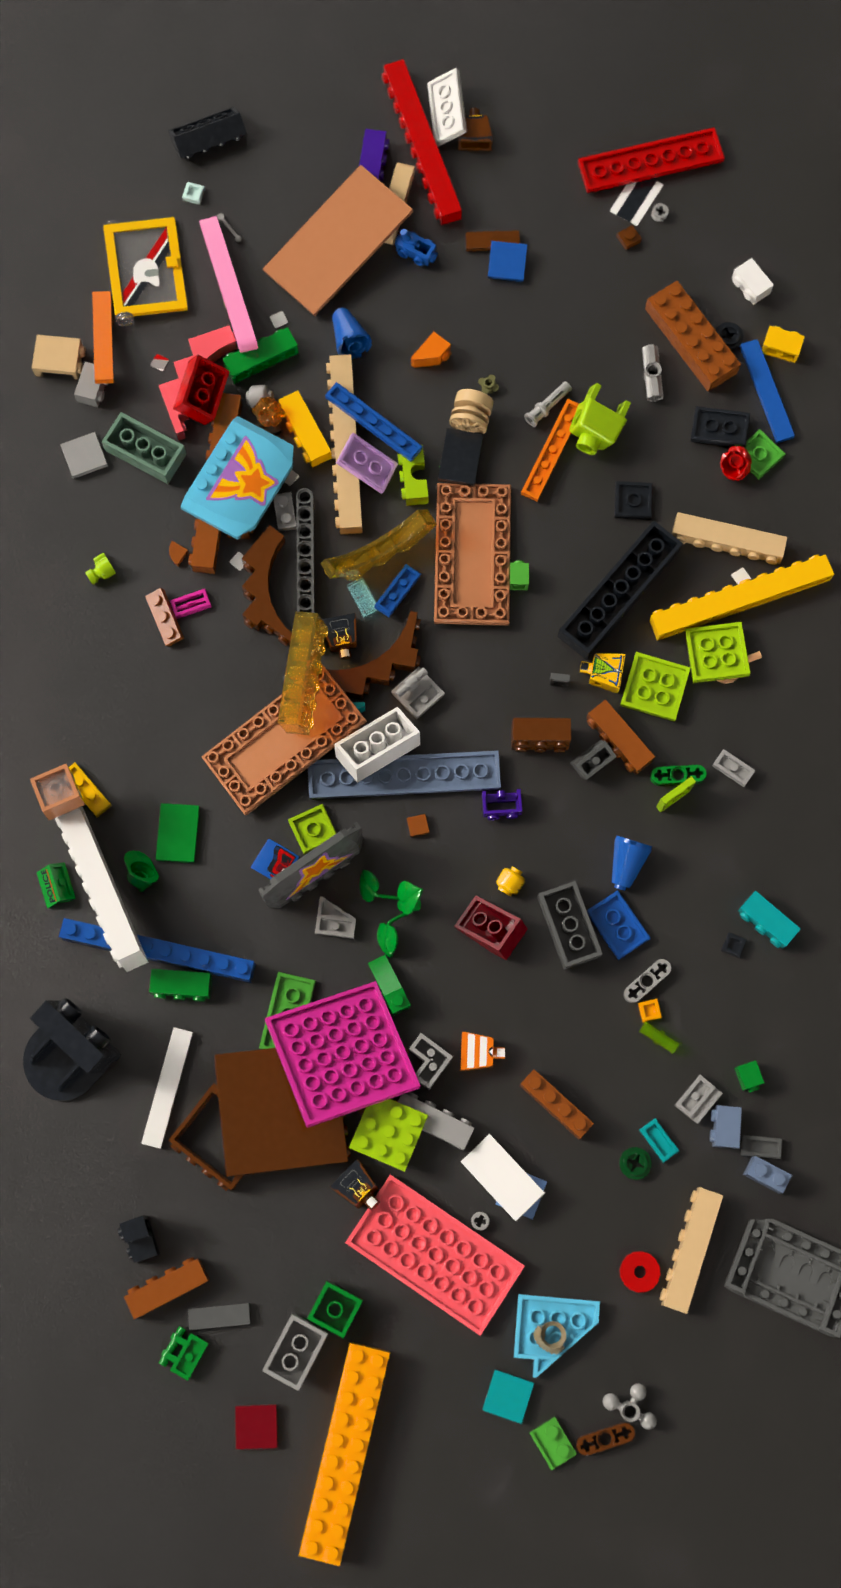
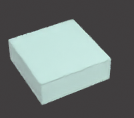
[182,182,205,205]

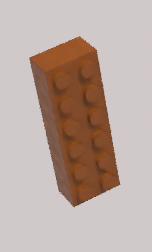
[645,281,741,392]

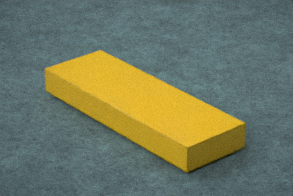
[69,762,112,818]

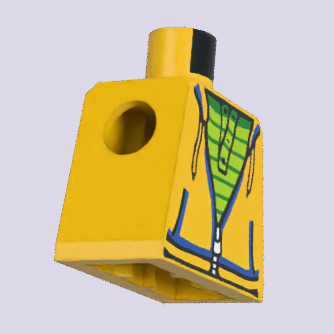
[580,653,625,693]

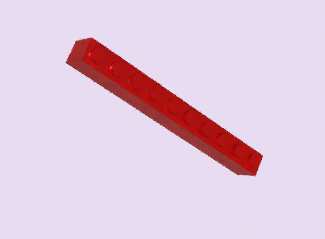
[382,59,462,225]

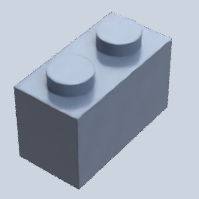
[709,1105,742,1149]
[743,1156,792,1194]

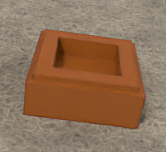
[406,814,429,837]

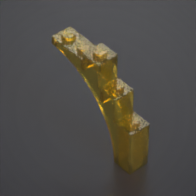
[321,509,437,581]

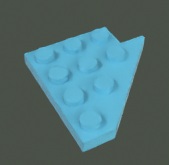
[514,1294,600,1378]

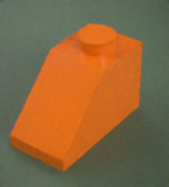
[411,332,451,368]

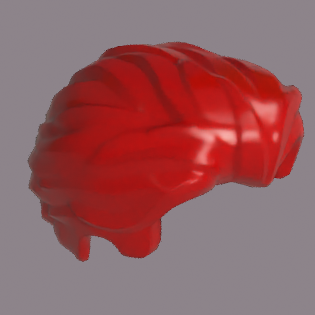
[720,446,752,481]

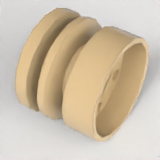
[449,389,494,434]

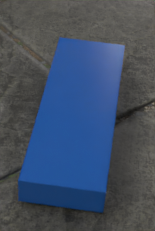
[374,564,421,618]

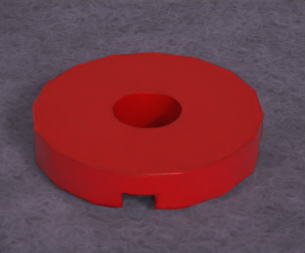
[619,1251,660,1293]

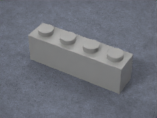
[398,1092,474,1151]

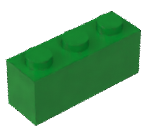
[149,969,212,1002]

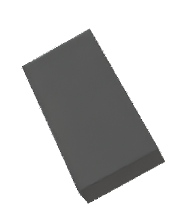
[740,1135,783,1159]

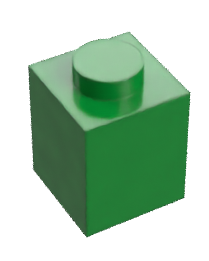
[734,1060,764,1093]

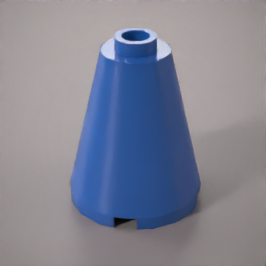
[332,308,372,359]
[611,835,653,891]

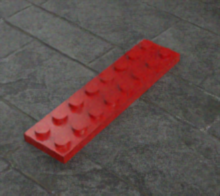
[578,127,724,193]

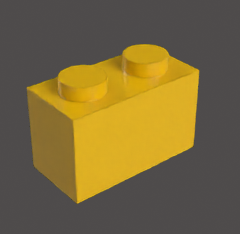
[762,326,805,363]

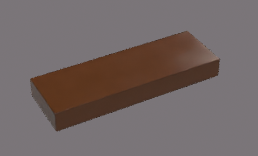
[466,230,520,252]

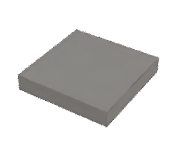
[60,432,108,479]

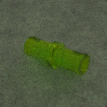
[639,1021,679,1054]

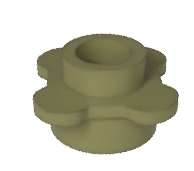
[478,375,499,394]

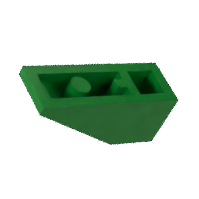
[368,955,411,1016]

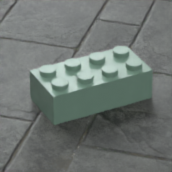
[102,412,187,484]

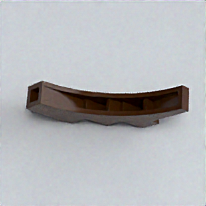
[241,525,297,647]
[327,611,421,700]

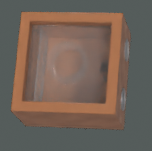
[30,764,85,820]

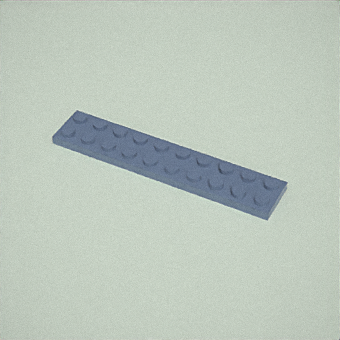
[308,751,501,799]

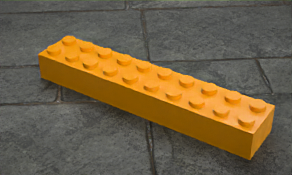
[299,1342,390,1566]

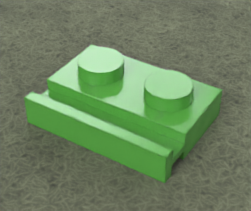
[529,1416,577,1471]

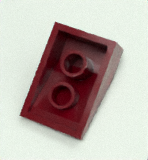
[454,895,528,960]

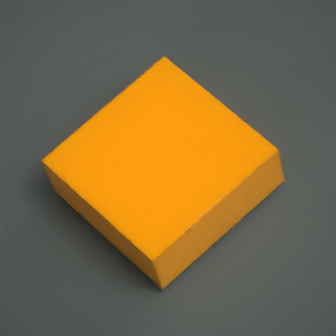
[638,999,662,1023]

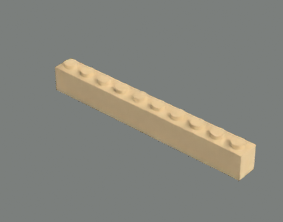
[326,355,362,535]

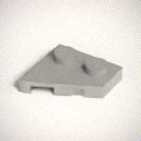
[315,896,356,939]

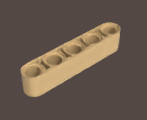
[384,162,415,245]

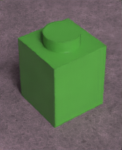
[510,560,529,590]

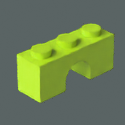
[398,445,428,506]

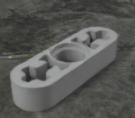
[624,959,671,1003]

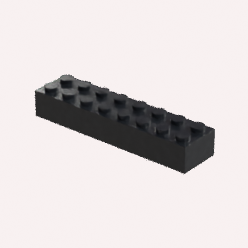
[557,521,683,660]

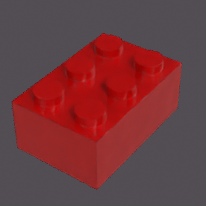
[173,354,230,425]

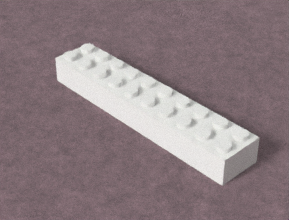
[55,806,148,972]

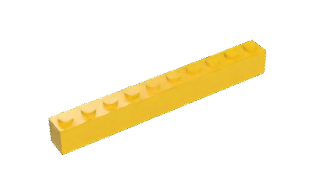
[649,554,834,641]

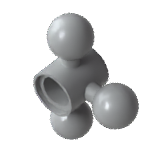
[603,1383,657,1429]

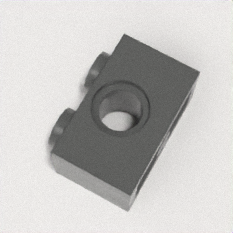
[570,740,617,780]

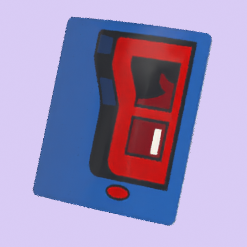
[251,839,299,879]

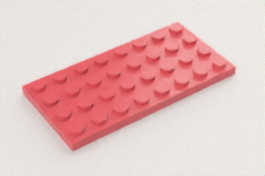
[345,1175,524,1336]

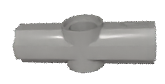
[642,344,663,402]

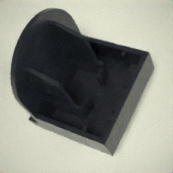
[23,998,121,1101]

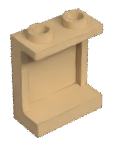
[32,335,85,380]

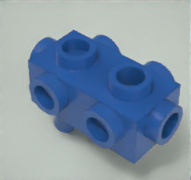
[395,229,438,266]

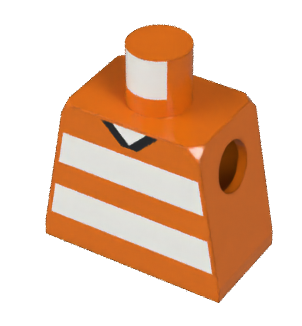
[460,1032,505,1071]

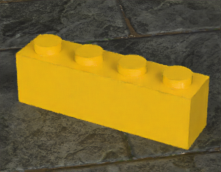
[277,391,332,468]

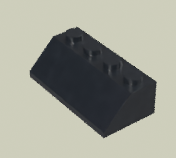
[168,107,247,159]

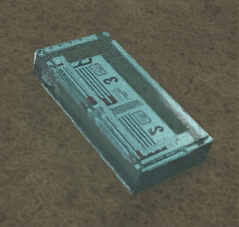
[346,577,379,619]

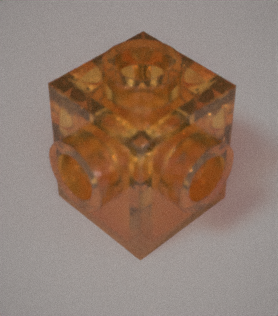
[252,397,285,427]

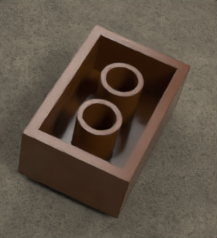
[511,718,571,753]

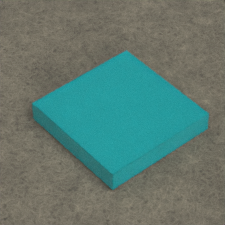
[482,1369,534,1424]

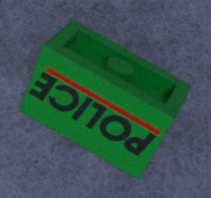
[36,862,76,909]

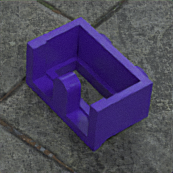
[482,789,522,820]

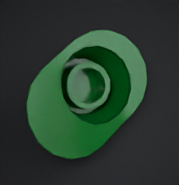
[124,850,159,892]

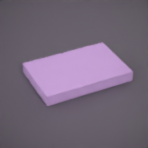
[336,433,398,494]

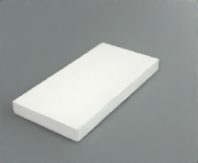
[427,68,467,147]
[461,1134,545,1221]

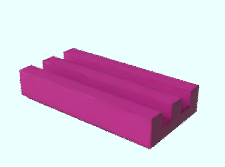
[170,589,212,619]

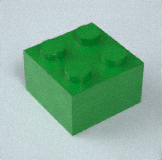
[307,1280,363,1338]

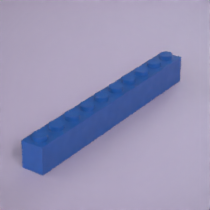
[59,918,256,983]

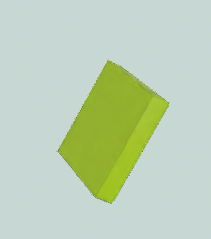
[656,776,696,812]
[288,804,336,855]

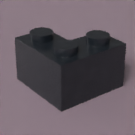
[118,1215,160,1263]

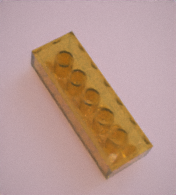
[278,612,328,735]

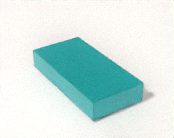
[639,1118,679,1163]

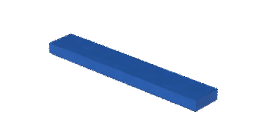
[740,339,795,443]
[325,382,423,462]

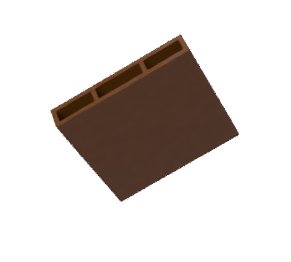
[214,1048,350,1177]

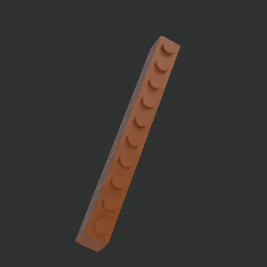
[188,393,242,574]

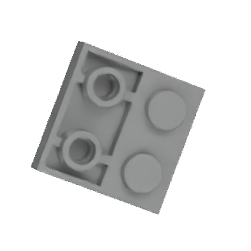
[391,667,445,720]

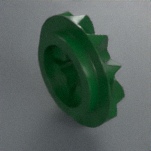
[619,1147,651,1180]

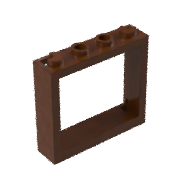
[169,1083,244,1191]

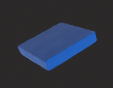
[488,241,527,282]

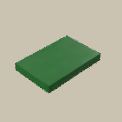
[156,803,200,863]

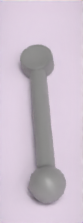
[217,213,242,242]

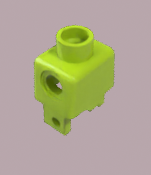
[569,383,631,455]

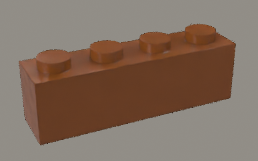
[587,699,655,775]
[519,1069,594,1139]
[124,1257,210,1319]

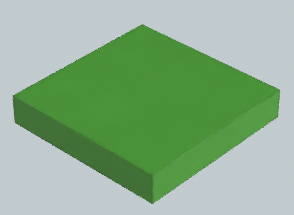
[745,429,786,480]

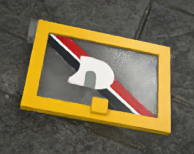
[103,217,188,326]

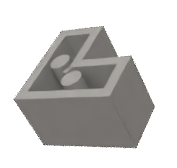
[409,1033,453,1090]

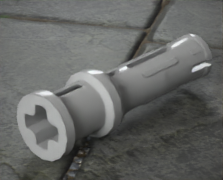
[524,381,572,427]

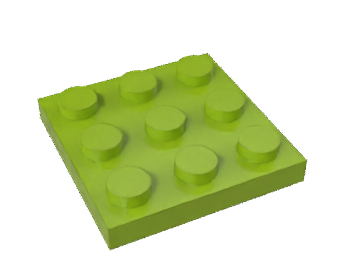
[685,622,750,683]
[620,652,691,722]
[349,1099,428,1172]

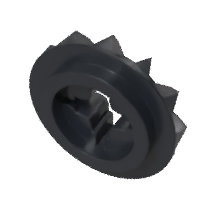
[716,322,743,350]

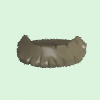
[533,1321,566,1354]

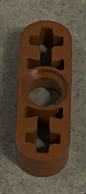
[576,1422,635,1456]

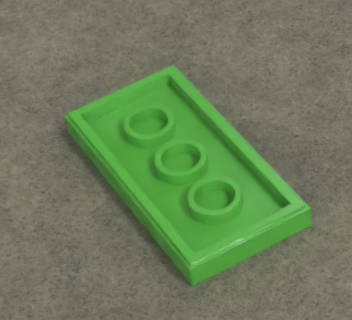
[259,972,316,1049]

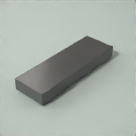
[188,1303,251,1330]

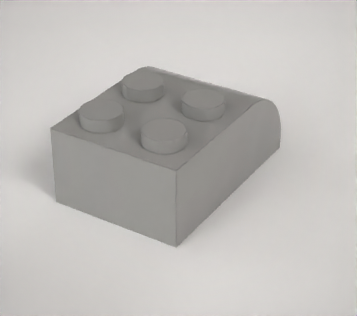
[262,1313,329,1391]

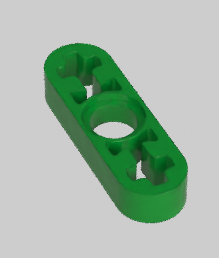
[650,765,707,786]

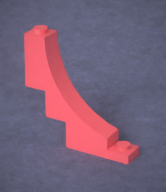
[159,325,237,440]

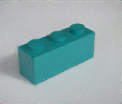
[738,890,801,949]

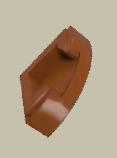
[169,541,188,566]

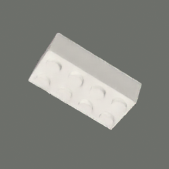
[334,707,420,783]

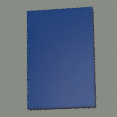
[587,890,651,960]

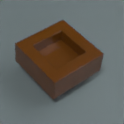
[616,225,642,250]

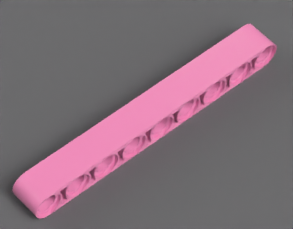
[199,216,258,353]

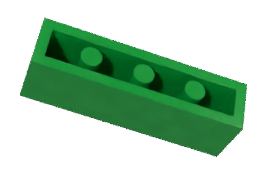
[223,327,299,384]

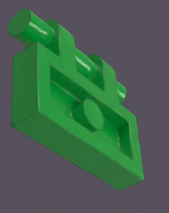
[159,1326,209,1381]

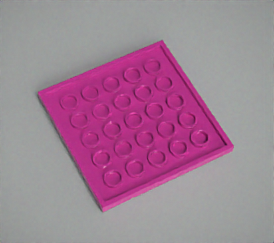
[265,981,420,1128]

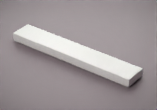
[141,1027,193,1149]

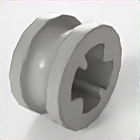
[651,203,669,222]
[471,1212,490,1230]

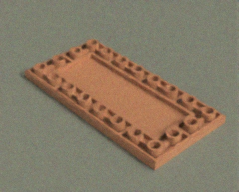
[263,165,413,316]
[434,483,511,626]
[201,663,367,816]

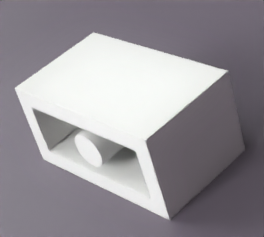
[732,258,774,305]

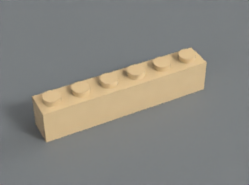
[672,512,787,564]
[660,1187,723,1314]

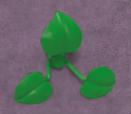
[359,870,423,957]

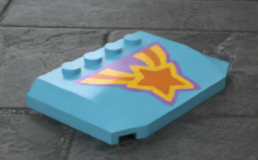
[181,416,294,540]

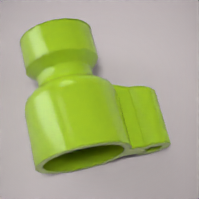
[85,553,116,585]

